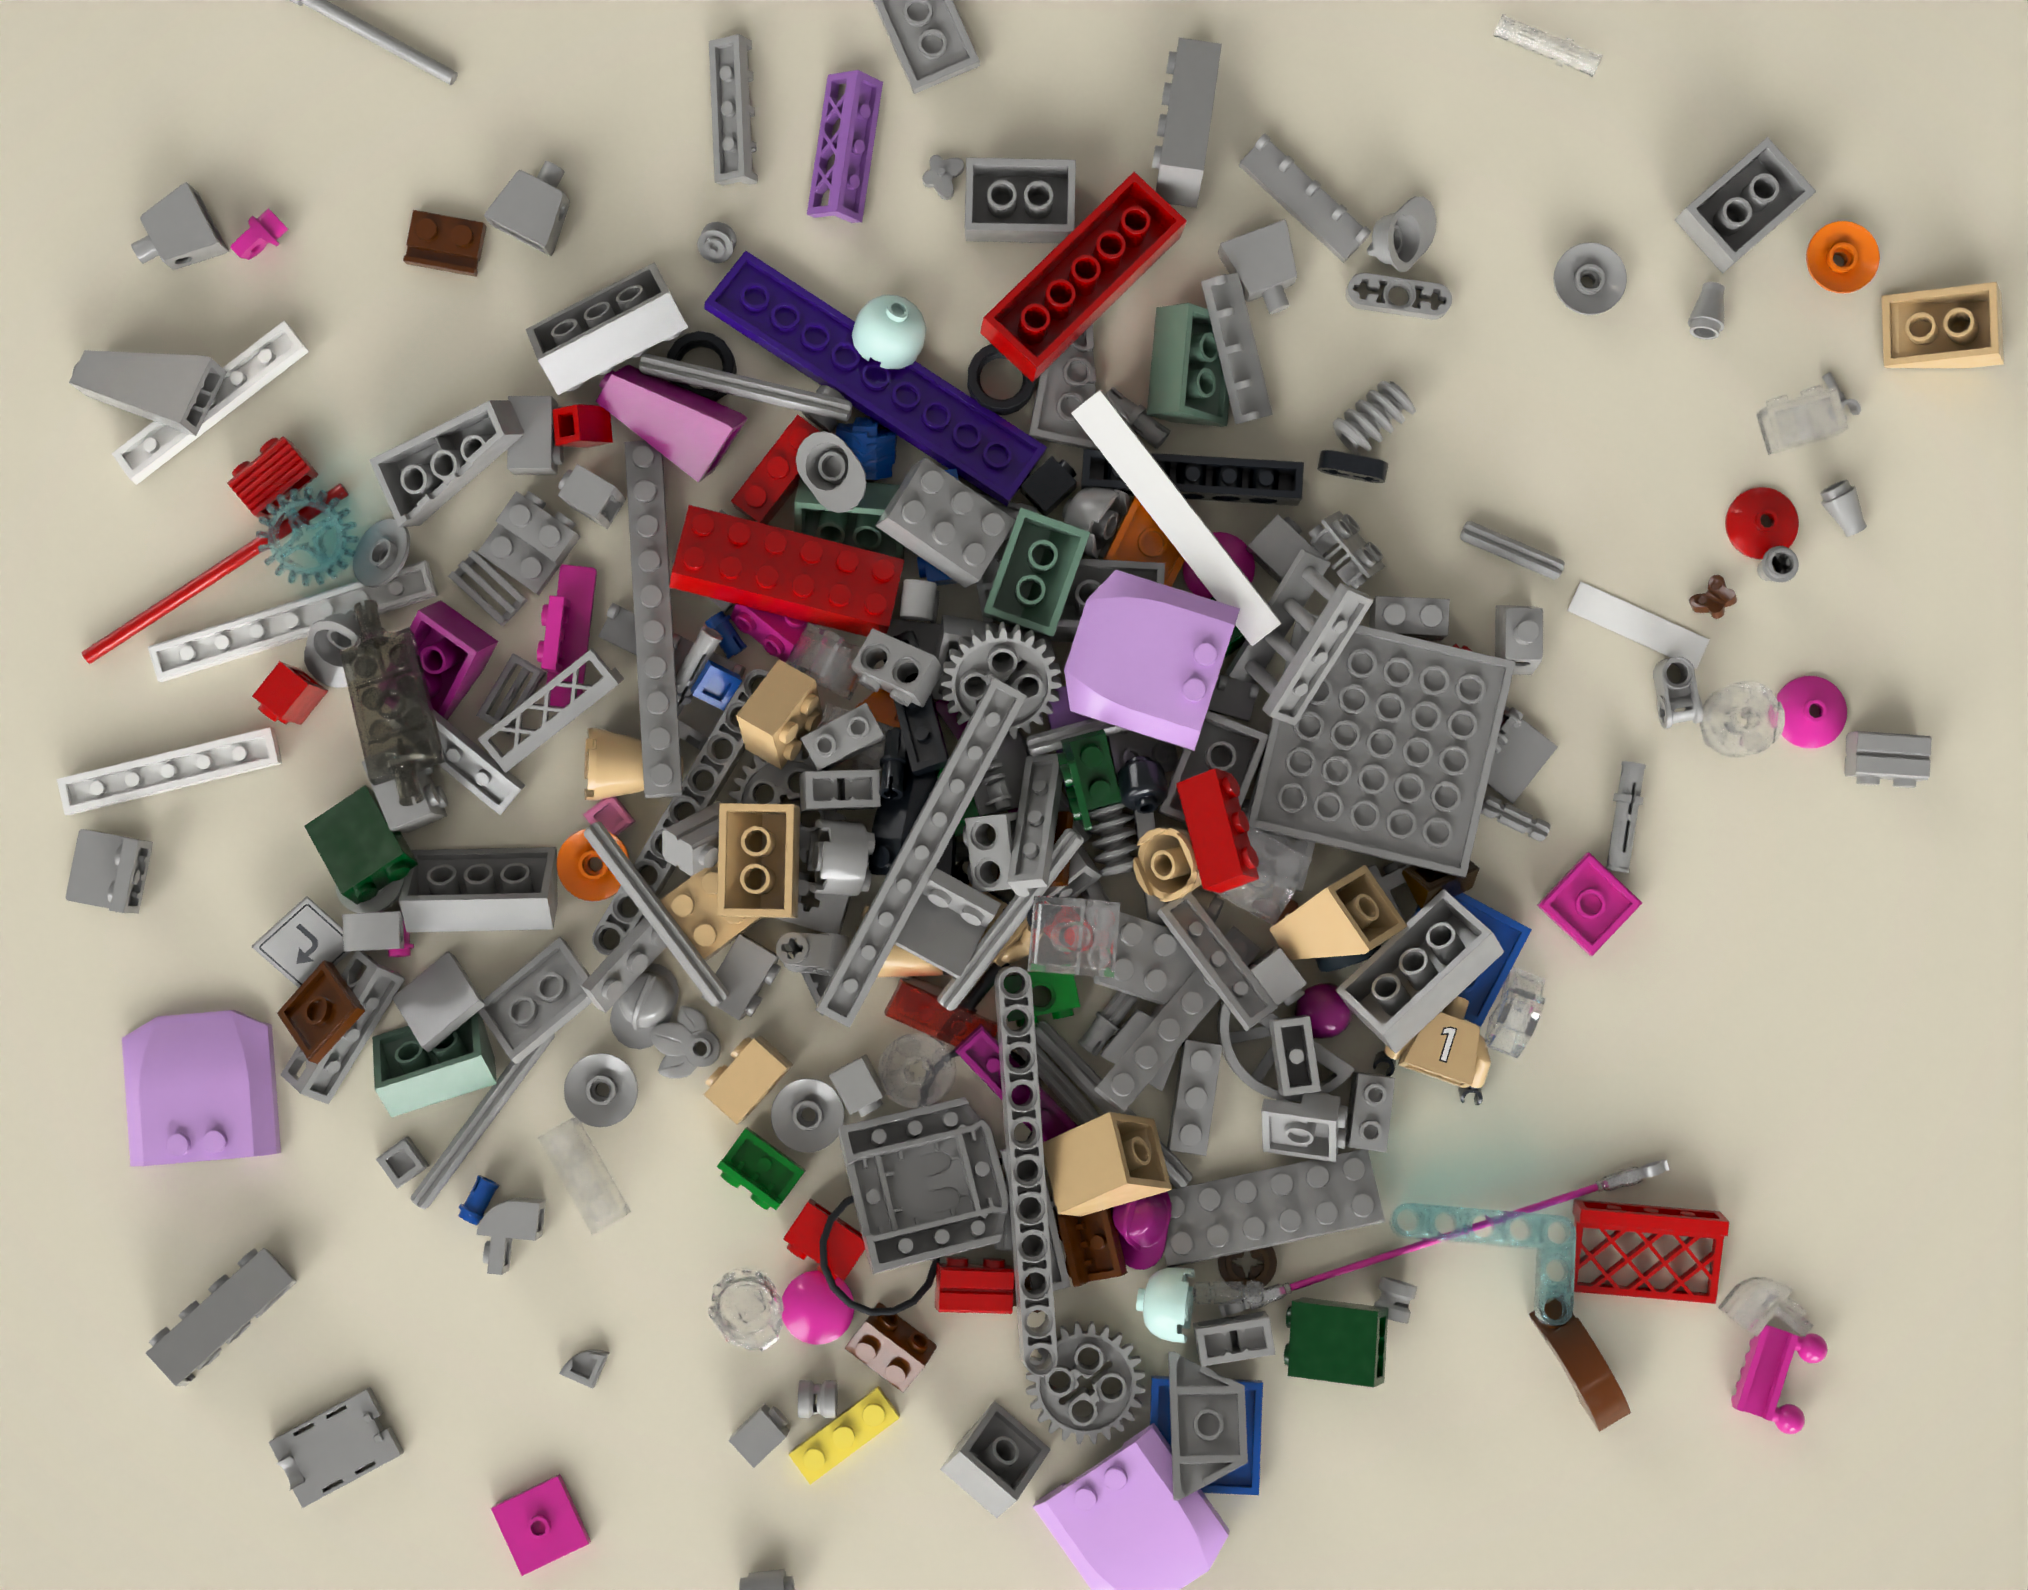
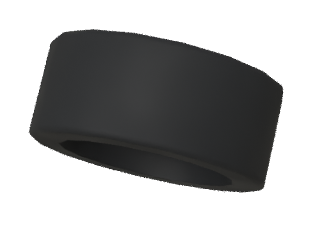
[667,331,737,402]
[967,344,1035,415]

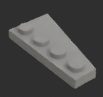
[1028,324,1099,450]

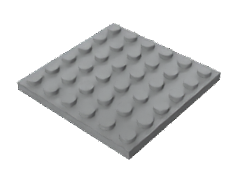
[1248,613,1515,878]

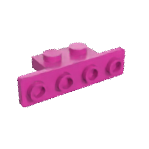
[537,564,597,707]

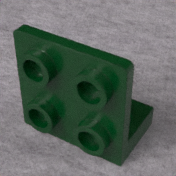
[1057,729,1121,831]

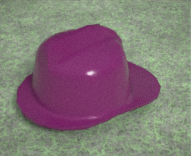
[1112,1192,1172,1270]

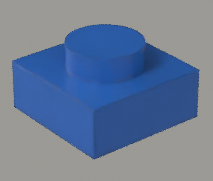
[690,660,742,711]

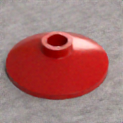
[1725,487,1799,560]

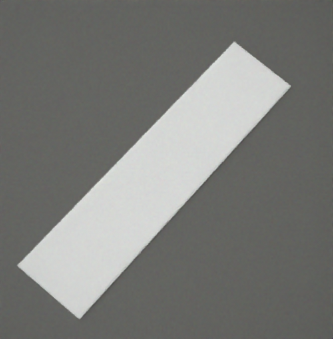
[1567,581,1710,669]

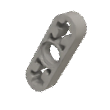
[1346,273,1452,320]

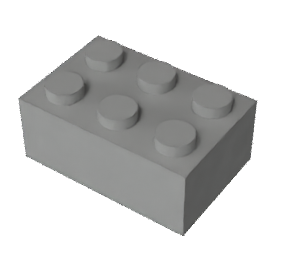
[1675,137,1816,273]
[965,158,1076,243]
[875,457,1016,588]
[1158,711,1269,824]

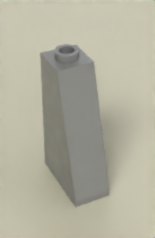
[69,350,227,436]

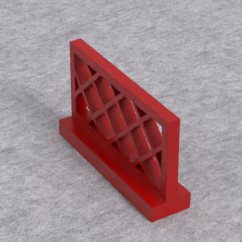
[1567,1199,1729,1304]

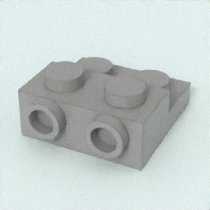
[477,491,580,595]
[1261,1092,1348,1162]

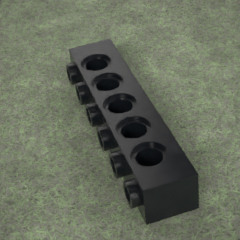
[1081,449,1304,506]

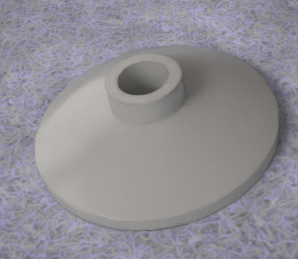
[1553,242,1627,315]
[353,519,410,588]
[564,1053,638,1127]
[771,1078,845,1153]

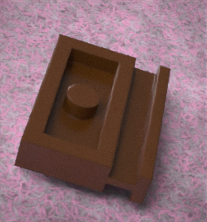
[403,210,487,277]

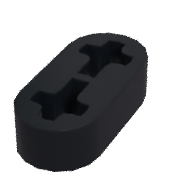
[1317,450,1388,483]

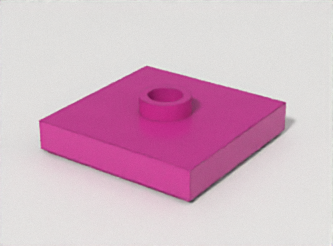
[1537,852,1642,956]
[491,1474,591,1576]

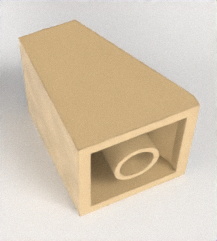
[1269,865,1407,960]
[1043,1112,1172,1217]

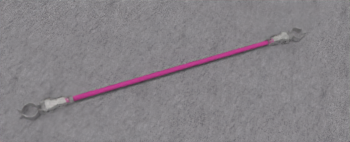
[1218,1159,1670,1317]

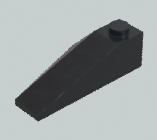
[869,752,956,878]

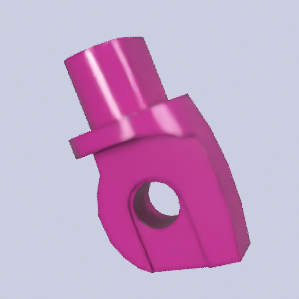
[230,208,289,260]

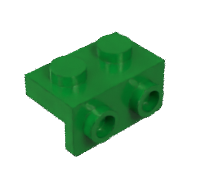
[717,1127,806,1210]

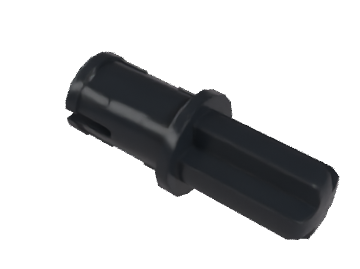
[879,727,909,800]

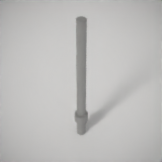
[290,0,458,85]

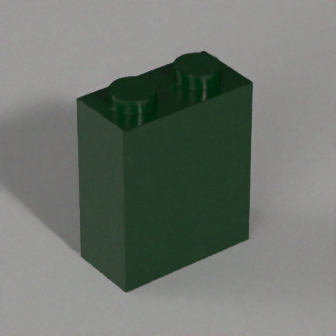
[304,785,418,905]
[1284,1297,1388,1388]

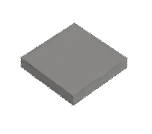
[392,951,486,1052]

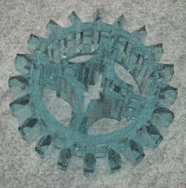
[256,487,359,586]

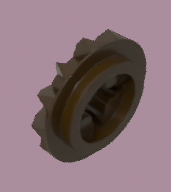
[1217,1246,1277,1292]

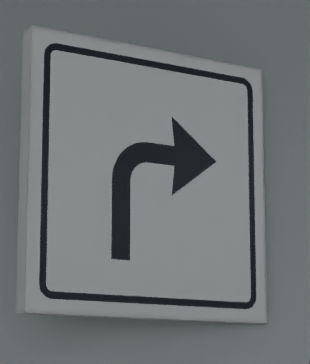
[252,896,351,988]

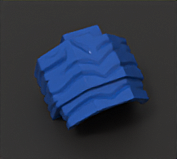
[836,417,897,480]

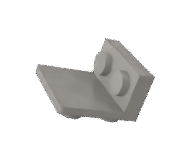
[65,829,153,914]
[895,868,1001,978]

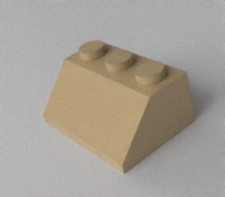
[717,803,800,918]

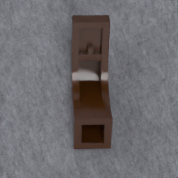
[1529,1295,1631,1432]

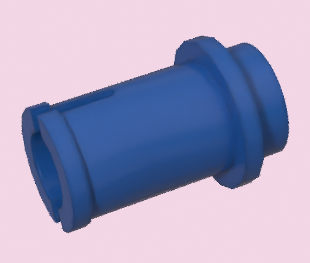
[704,611,747,659]
[458,1175,499,1225]

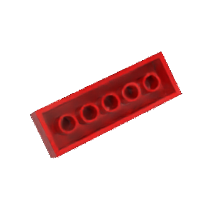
[980,172,1187,382]
[669,505,904,637]

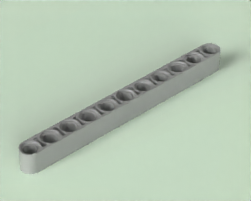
[994,965,1058,1377]

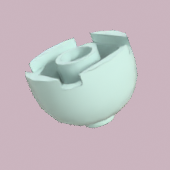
[852,295,926,369]
[1136,1267,1195,1343]

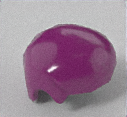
[1295,983,1353,1039]

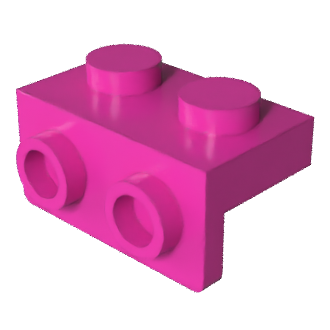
[730,604,817,663]

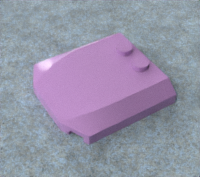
[1064,570,1240,751]
[122,1010,281,1166]
[1033,1423,1230,1590]

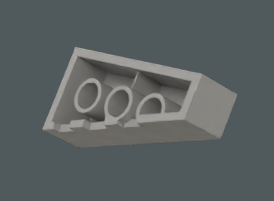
[1152,38,1222,208]
[370,400,524,528]
[146,1248,297,1386]

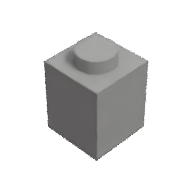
[728,1403,790,1468]

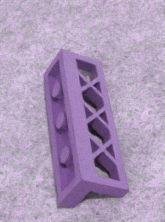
[807,70,883,223]

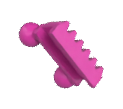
[1731,1322,1828,1434]

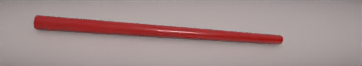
[81,483,349,664]

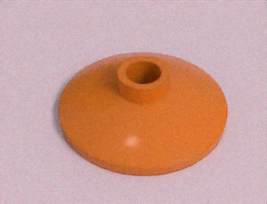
[1806,221,1880,294]
[557,829,630,901]

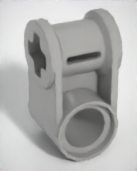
[900,579,939,623]
[1653,657,1703,729]
[776,932,850,976]

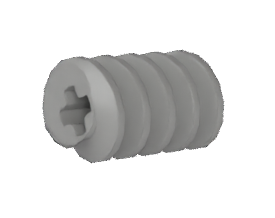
[1333,381,1416,455]
[1089,801,1139,877]

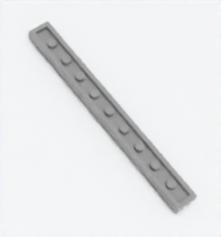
[624,441,683,799]
[816,678,1027,1028]

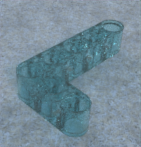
[1389,1203,1576,1326]

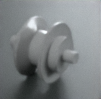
[697,222,737,263]

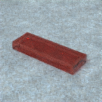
[884,979,998,1047]

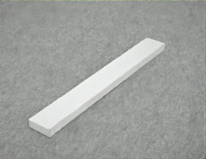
[1071,390,1282,646]
[148,560,438,682]

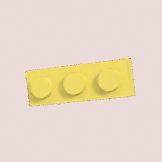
[788,1386,900,1485]

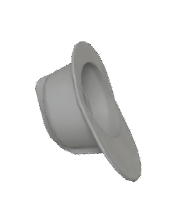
[1367,197,1436,272]
[796,431,867,513]
[304,610,367,688]
[610,963,679,1049]

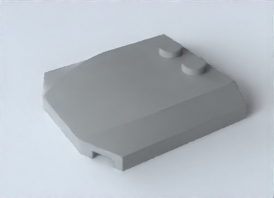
[838,1097,1009,1274]

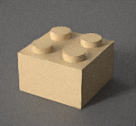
[736,660,823,770]
[660,862,763,961]
[703,1036,793,1124]

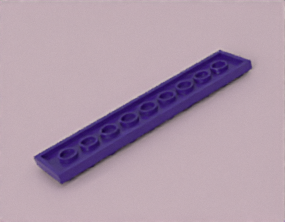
[704,250,1047,507]

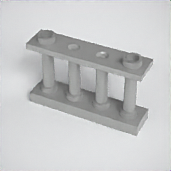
[1225,549,1374,726]

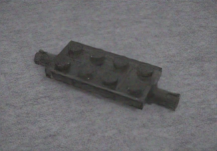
[339,600,446,806]

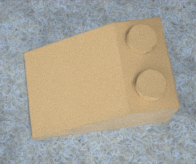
[1882,282,2004,368]

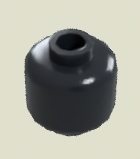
[1117,756,1168,814]

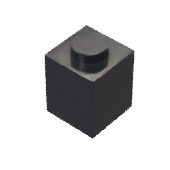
[1020,456,1077,516]

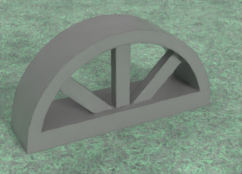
[1217,1000,1355,1102]

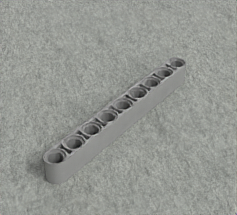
[592,669,769,955]

